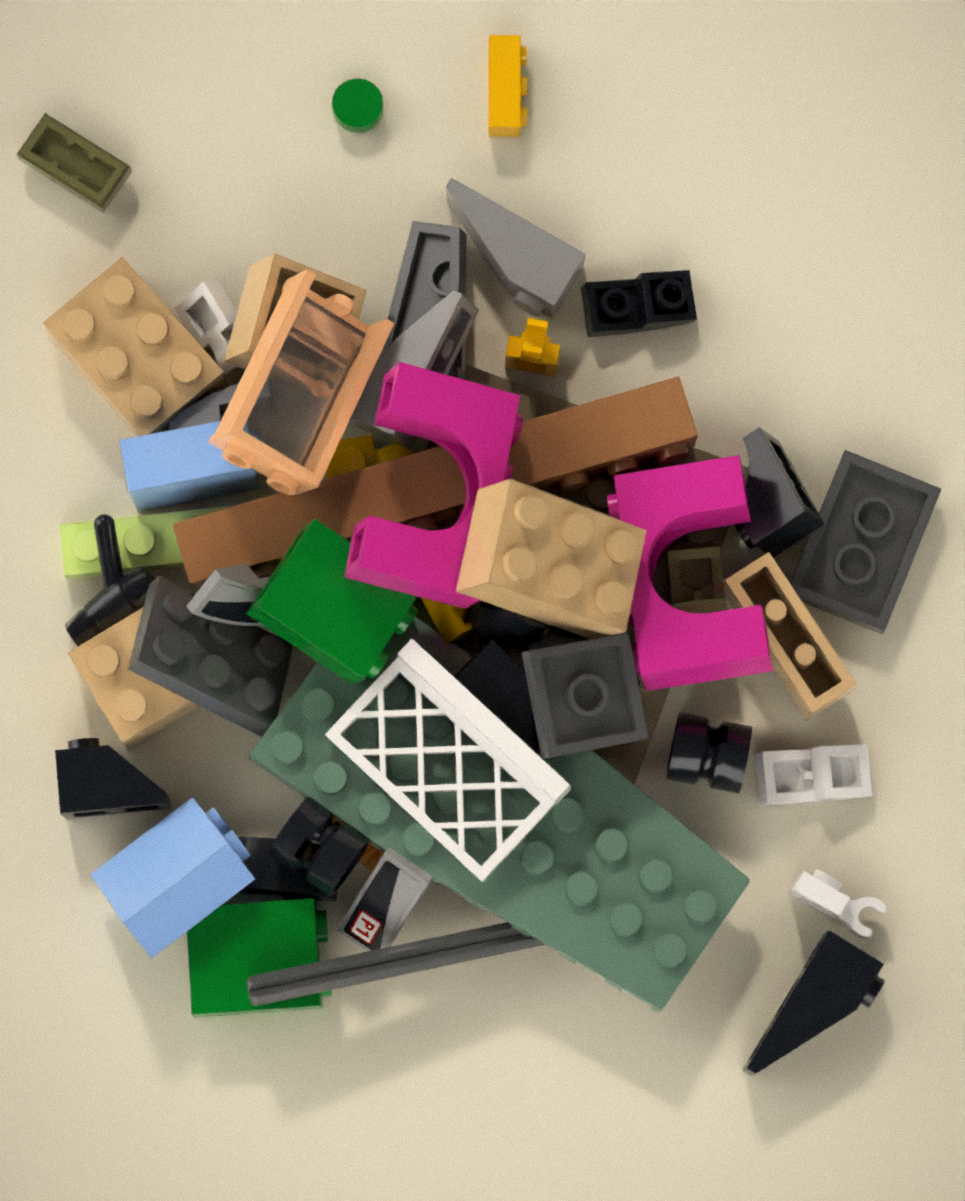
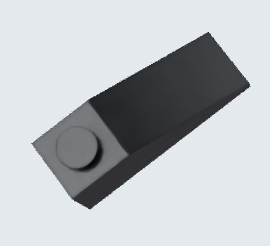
[742,930,885,1076]

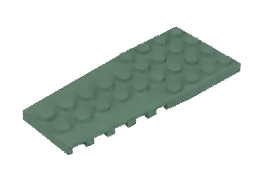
[249,617,749,1012]

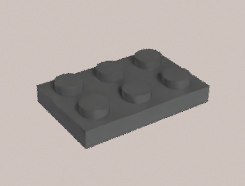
[790,450,942,634]
[128,576,293,737]

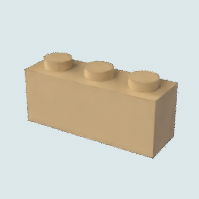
[723,552,857,721]

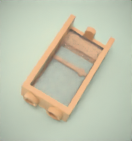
[209,269,395,495]

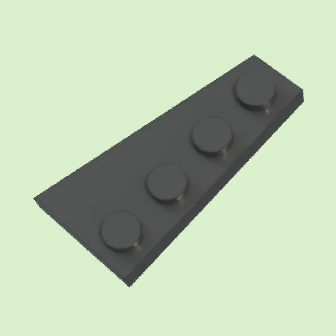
[382,221,466,380]

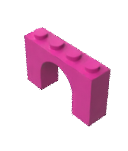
[344,362,523,609]
[607,455,773,691]

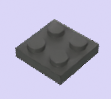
[522,633,649,759]

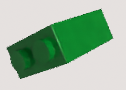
[246,518,418,685]
[187,898,332,1018]

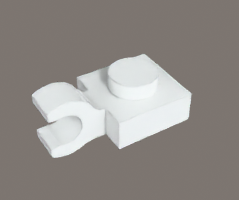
[175,278,237,374]
[788,869,887,939]

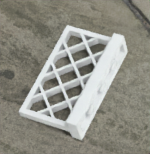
[325,639,571,883]

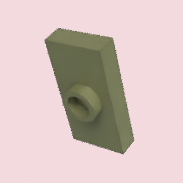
[16,113,132,213]

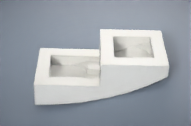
[754,744,873,806]

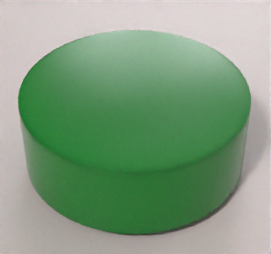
[332,78,383,133]

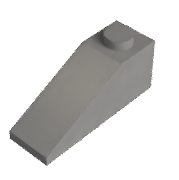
[446,178,585,319]
[350,290,479,450]

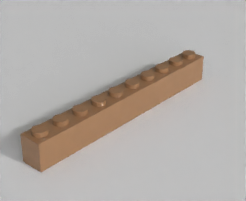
[172,376,698,593]

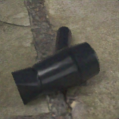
[65,514,156,646]

